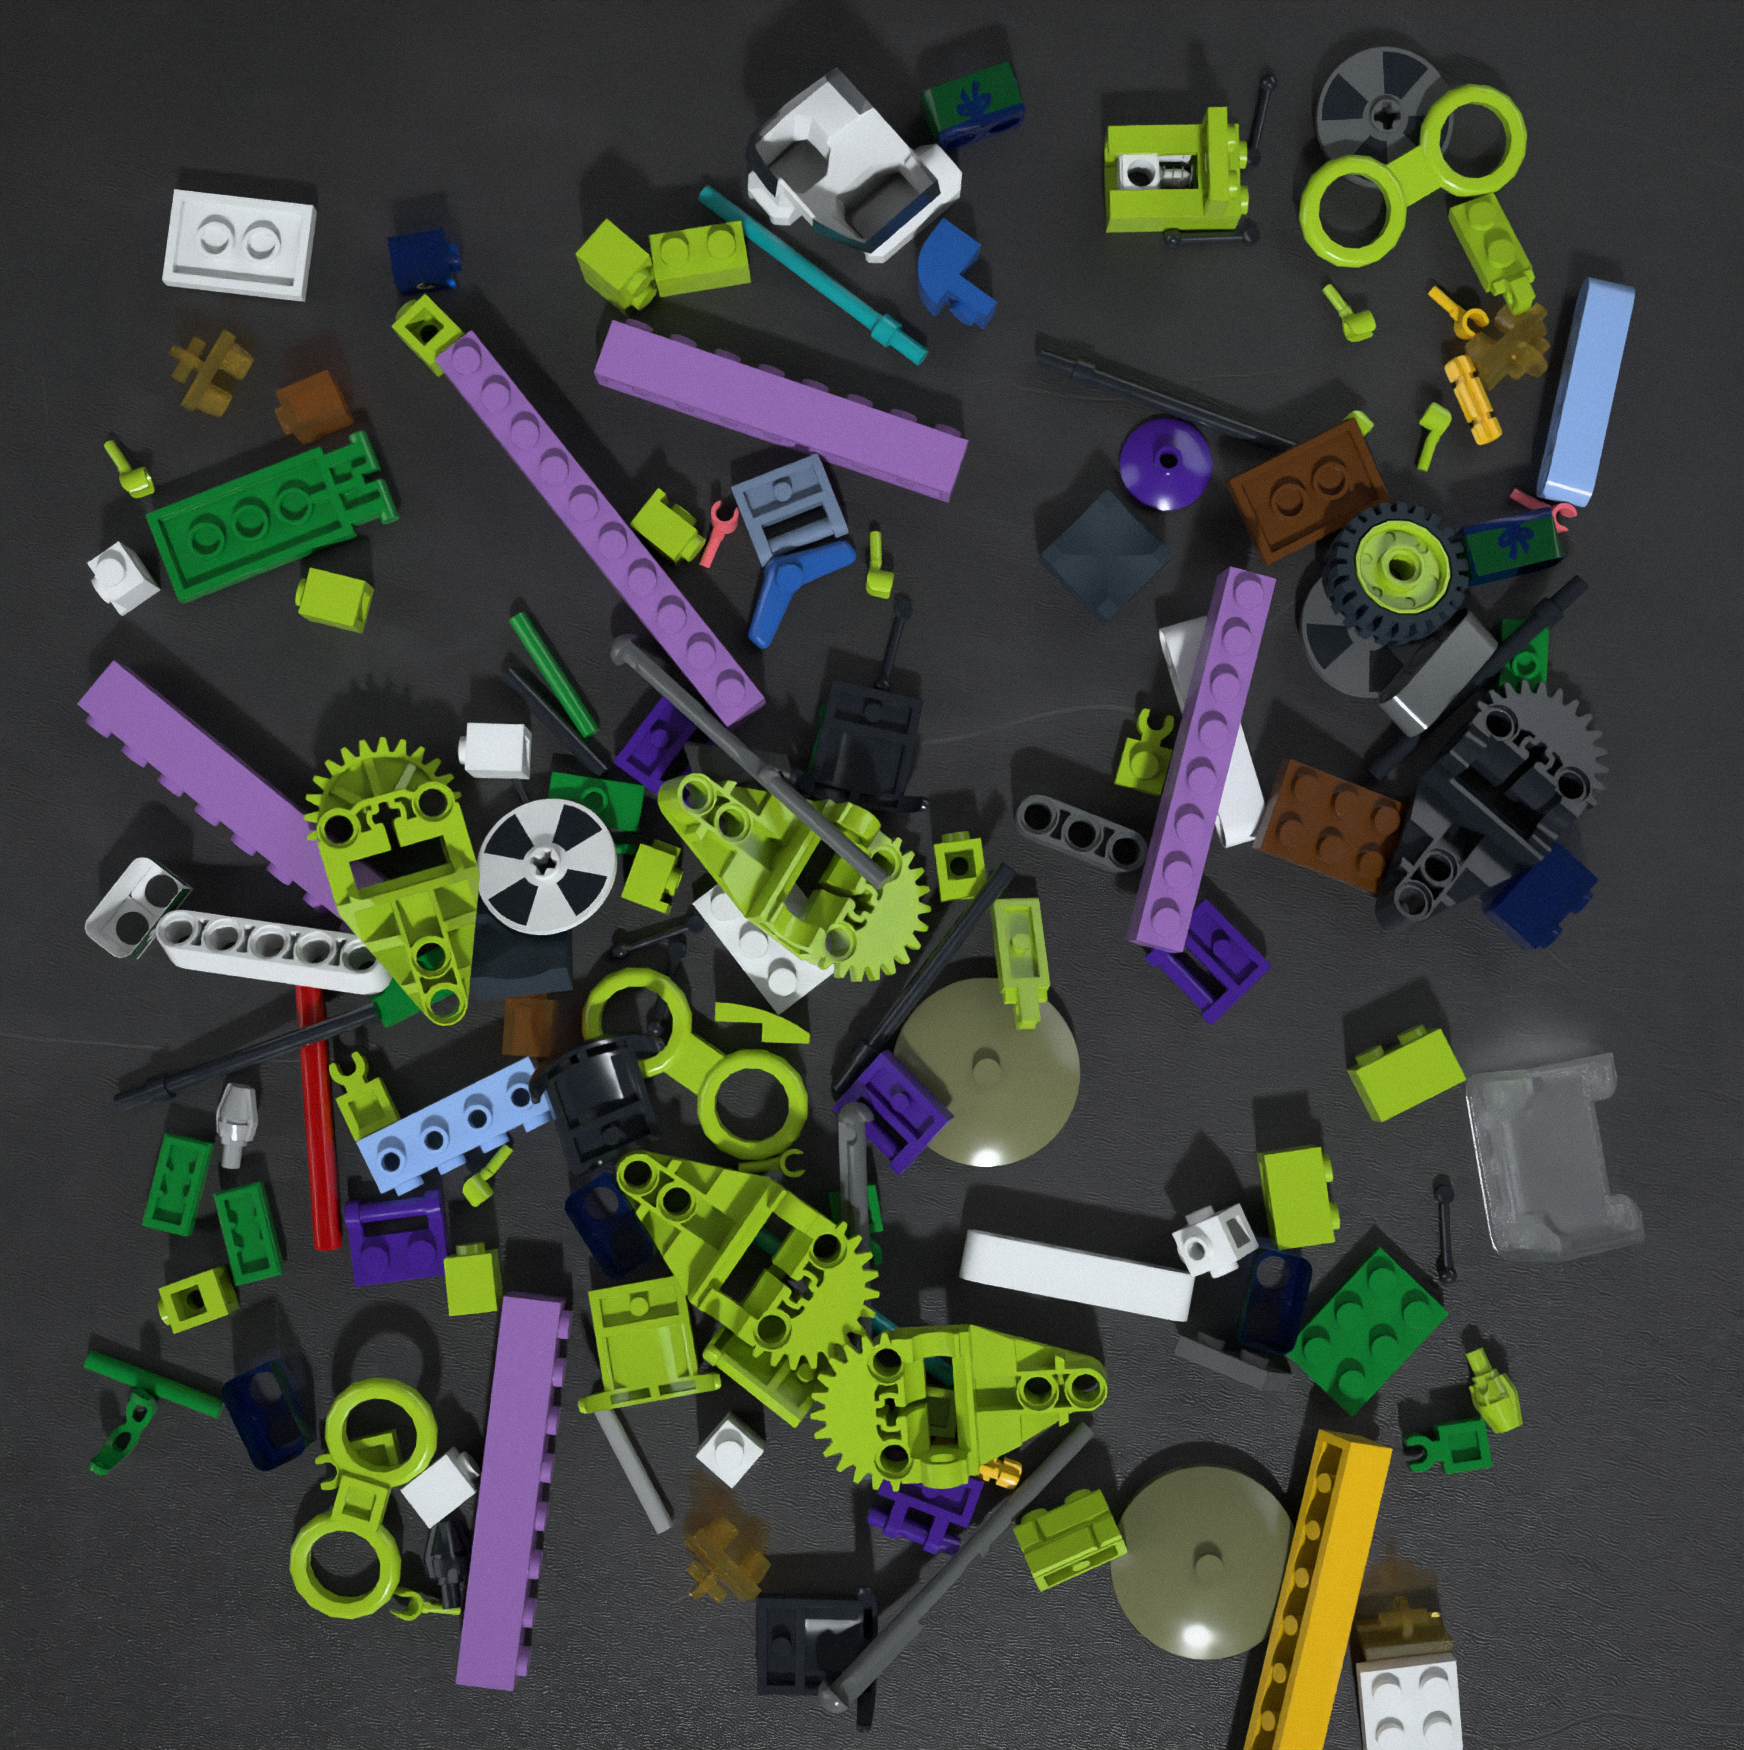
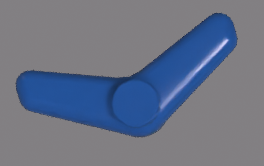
[748,540,857,649]

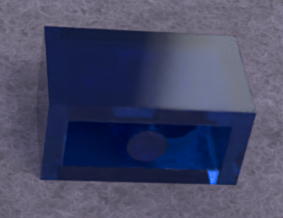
[1482,841,1599,951]

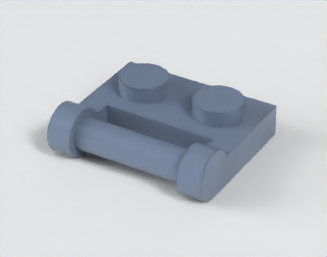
[731,453,849,567]

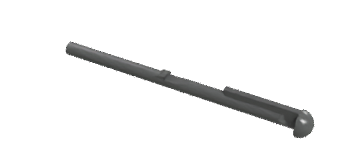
[610,633,890,890]
[837,1102,874,1479]
[818,1421,1095,1713]

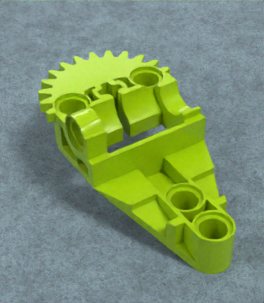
[304,737,480,1026]
[658,773,931,982]
[615,1150,879,1370]
[810,1324,1108,1492]

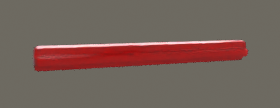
[295,985,342,1251]

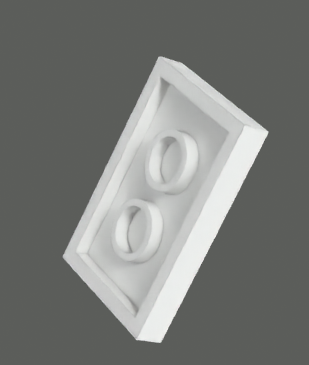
[162,189,317,302]
[692,883,834,1015]
[1356,1651,1463,1750]

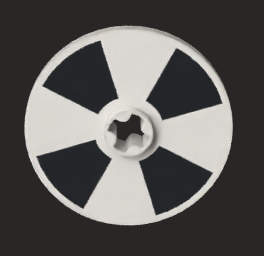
[477,799,617,935]

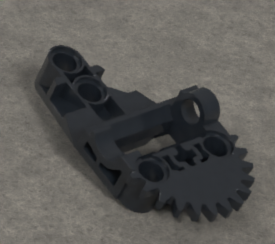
[1375,680,1609,933]

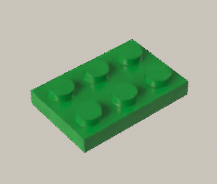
[1282,1246,1449,1417]

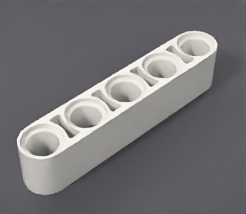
[1159,616,1266,848]
[156,910,392,995]
[959,1229,1195,1322]

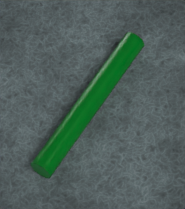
[509,612,600,739]
[84,1350,225,1419]

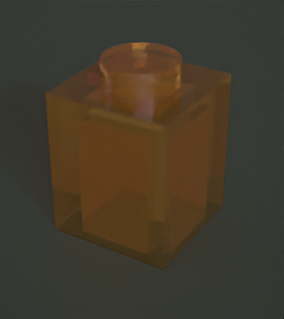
[275,369,355,445]
[502,993,559,1058]

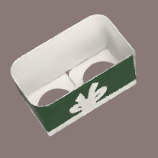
[85,857,193,960]

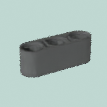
[1377,607,1498,737]
[1014,794,1148,875]

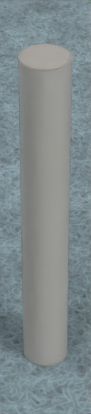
[594,1409,674,1534]

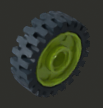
[1322,501,1469,646]

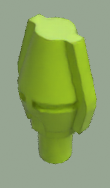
[1465,1347,1523,1434]

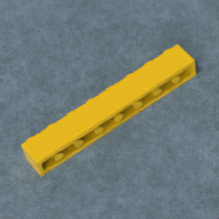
[1243,1429,1393,1750]

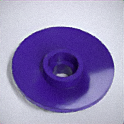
[1119,418,1212,511]

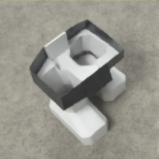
[744,67,962,263]

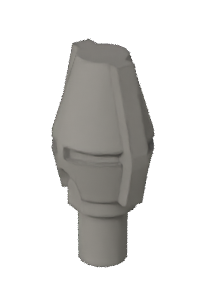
[216,1082,258,1169]

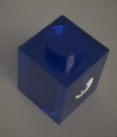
[387,228,463,296]

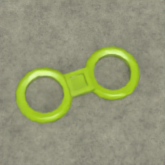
[1299,84,1527,268]
[582,967,808,1160]
[289,1377,438,1619]

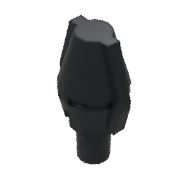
[423,1521,472,1610]

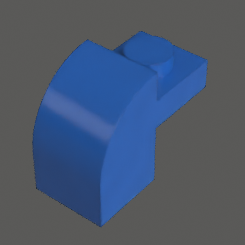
[917,218,997,329]

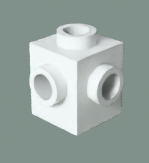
[1172,1203,1259,1278]

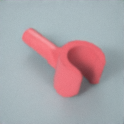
[1509,487,1577,533]
[699,500,739,568]

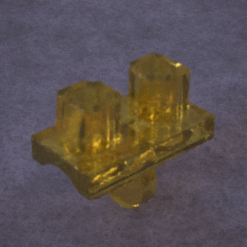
[1465,303,1550,392]
[168,329,254,418]
[682,1515,771,1604]
[1355,1596,1453,1662]

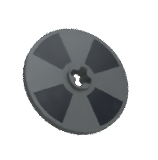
[1315,47,1454,189]
[1299,567,1430,698]

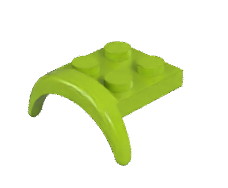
[702,1263,847,1428]
[578,1275,722,1414]

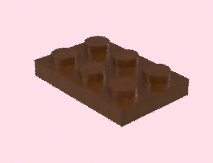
[1225,417,1392,565]
[1252,759,1409,894]

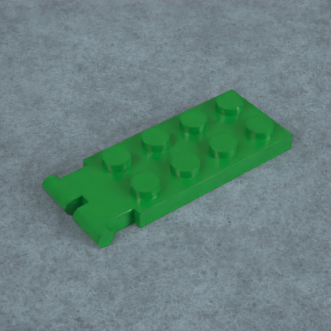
[145,431,400,604]

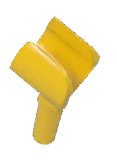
[1428,285,1489,339]

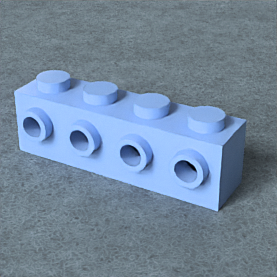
[356,1056,552,1196]

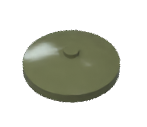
[893,977,1080,1167]
[1109,1463,1295,1660]

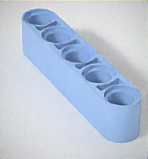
[1536,277,1635,507]

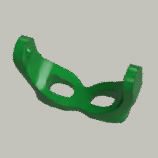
[87,1388,159,1476]

